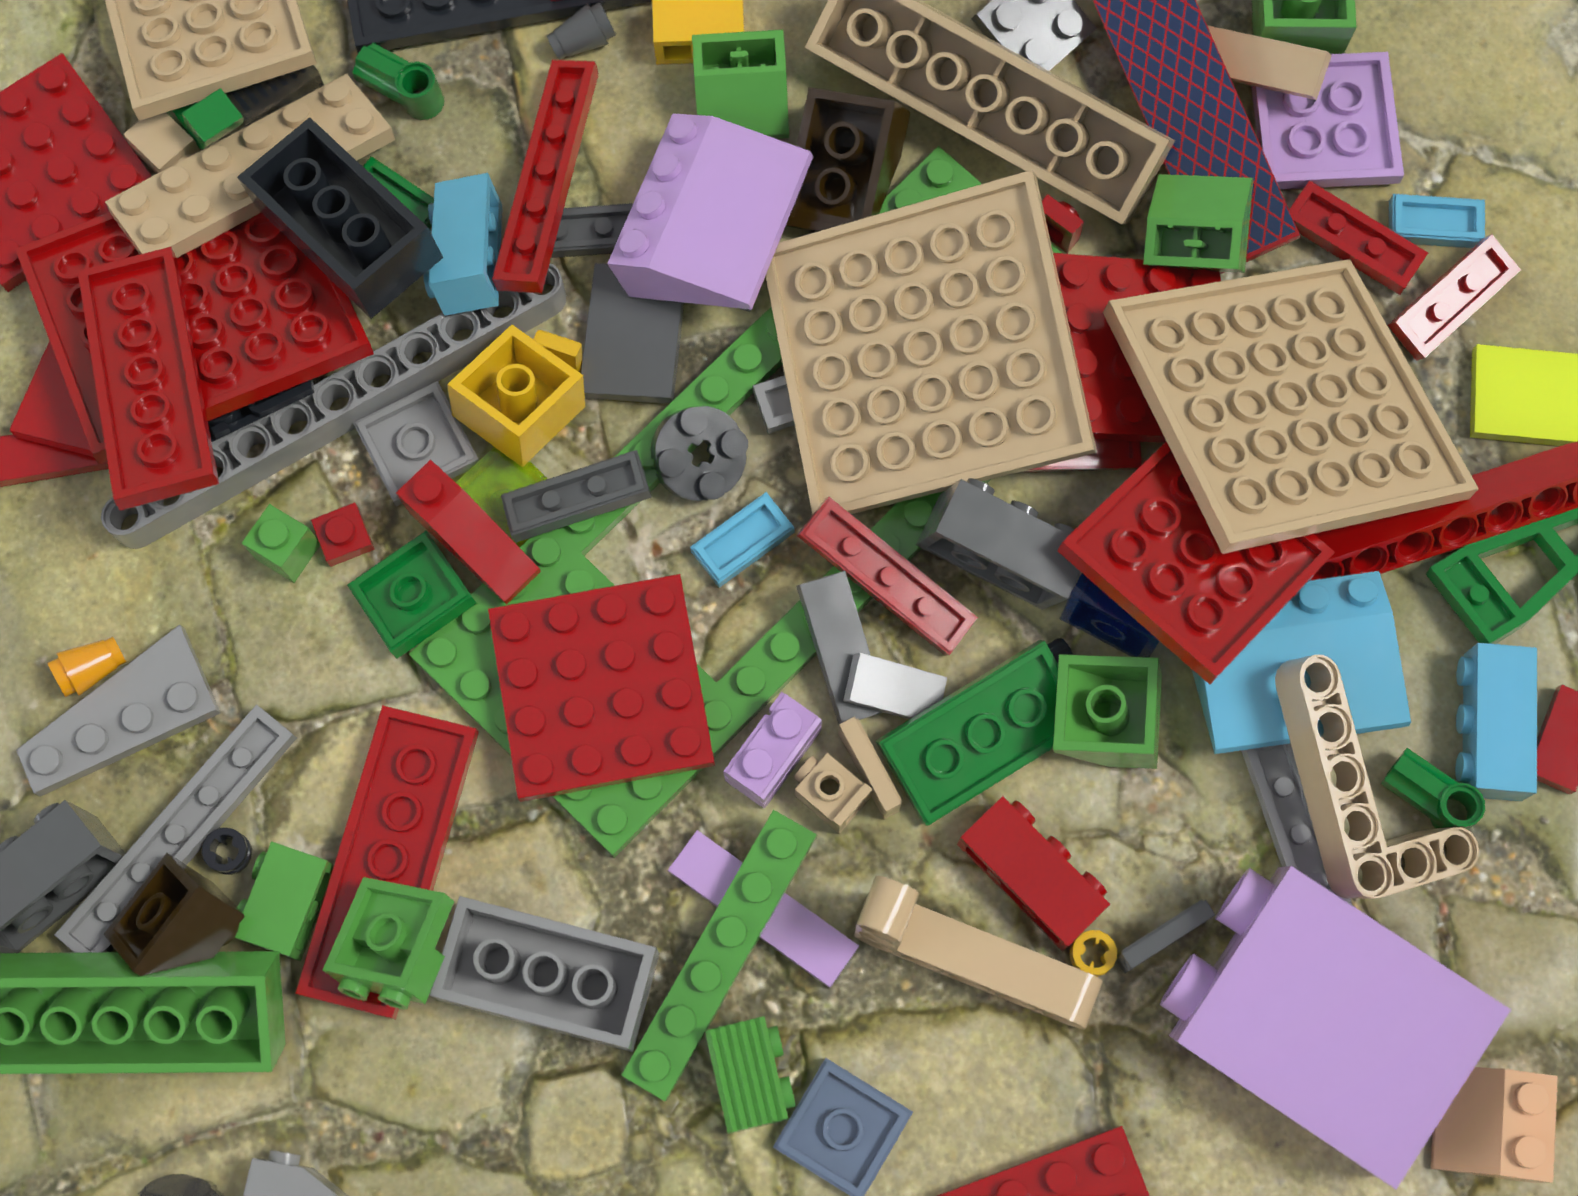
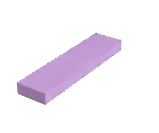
[668,830,859,988]

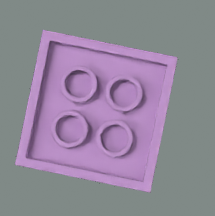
[1251,52,1404,189]

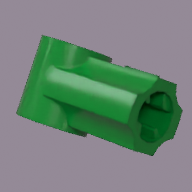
[352,43,444,120]
[1381,748,1485,830]

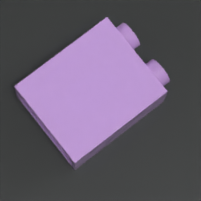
[1160,866,1511,1189]

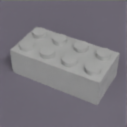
[430,896,660,1052]

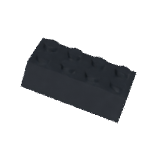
[237,117,443,319]

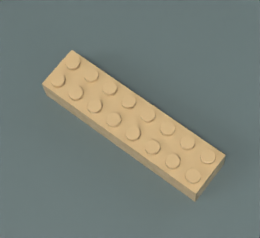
[805,0,1175,225]

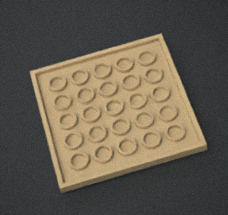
[766,170,1097,515]
[1103,259,1479,554]

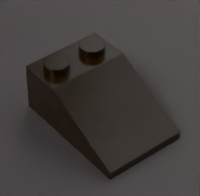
[786,87,911,232]

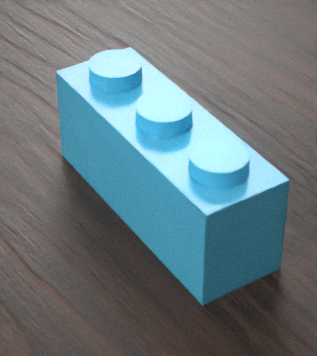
[424,173,502,316]
[1455,643,1537,802]

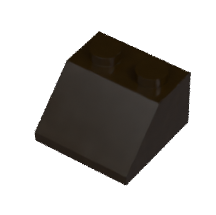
[104,853,245,976]

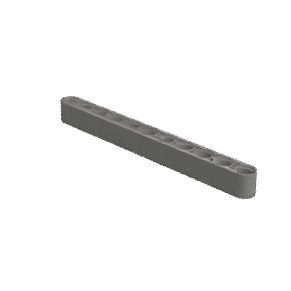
[101,263,566,549]

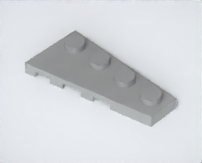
[16,625,221,797]

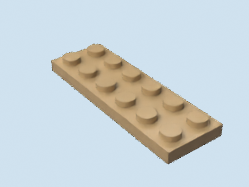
[105,74,395,258]

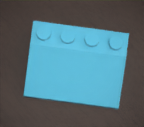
[1192,571,1411,754]

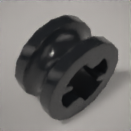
[202,827,252,875]

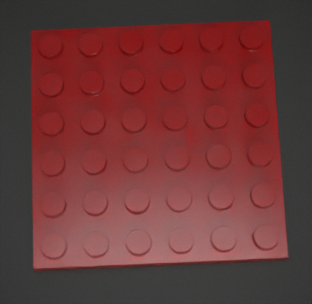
[15,212,374,465]

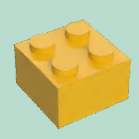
[447,325,585,468]

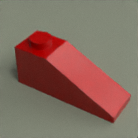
[396,459,541,605]

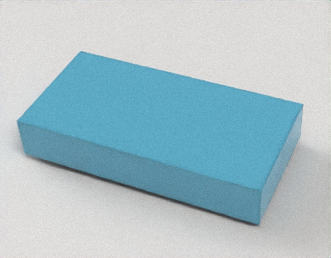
[1389,194,1485,248]
[690,492,795,588]

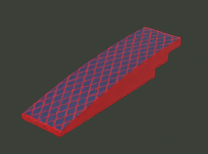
[1093,0,1301,274]

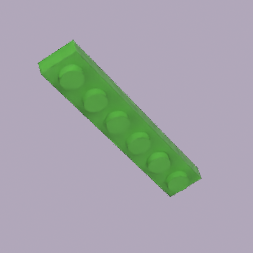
[621,809,818,1101]

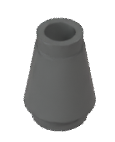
[547,2,616,60]

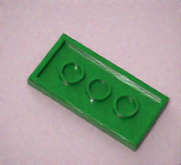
[875,640,1058,826]

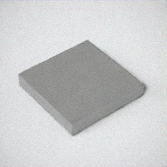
[353,381,481,507]

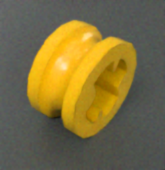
[1070,930,1117,977]

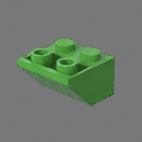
[692,30,789,139]
[1143,174,1253,273]

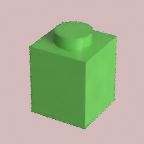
[242,504,320,583]

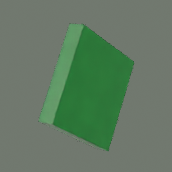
[347,530,477,659]

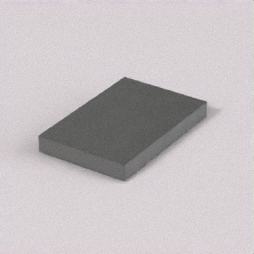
[581,263,685,403]

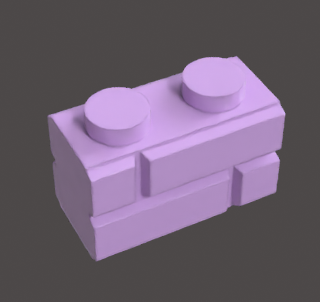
[723,692,822,809]

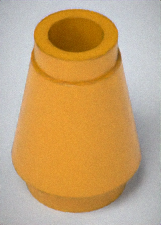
[47,637,126,697]

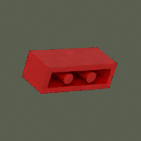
[957,796,1110,952]

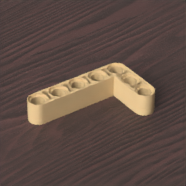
[1275,655,1479,899]
[854,876,1103,1029]

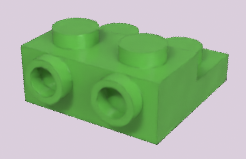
[323,877,455,1010]

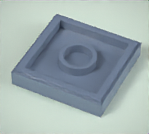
[773,1058,913,1196]

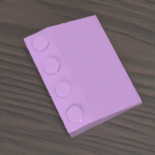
[607,114,813,310]

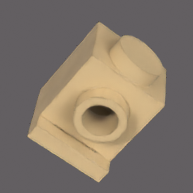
[794,753,873,834]

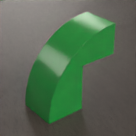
[166,88,244,149]

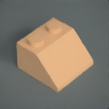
[1430,1067,1558,1183]

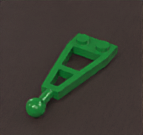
[1426,508,1578,644]

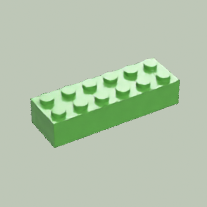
[0,951,286,1074]

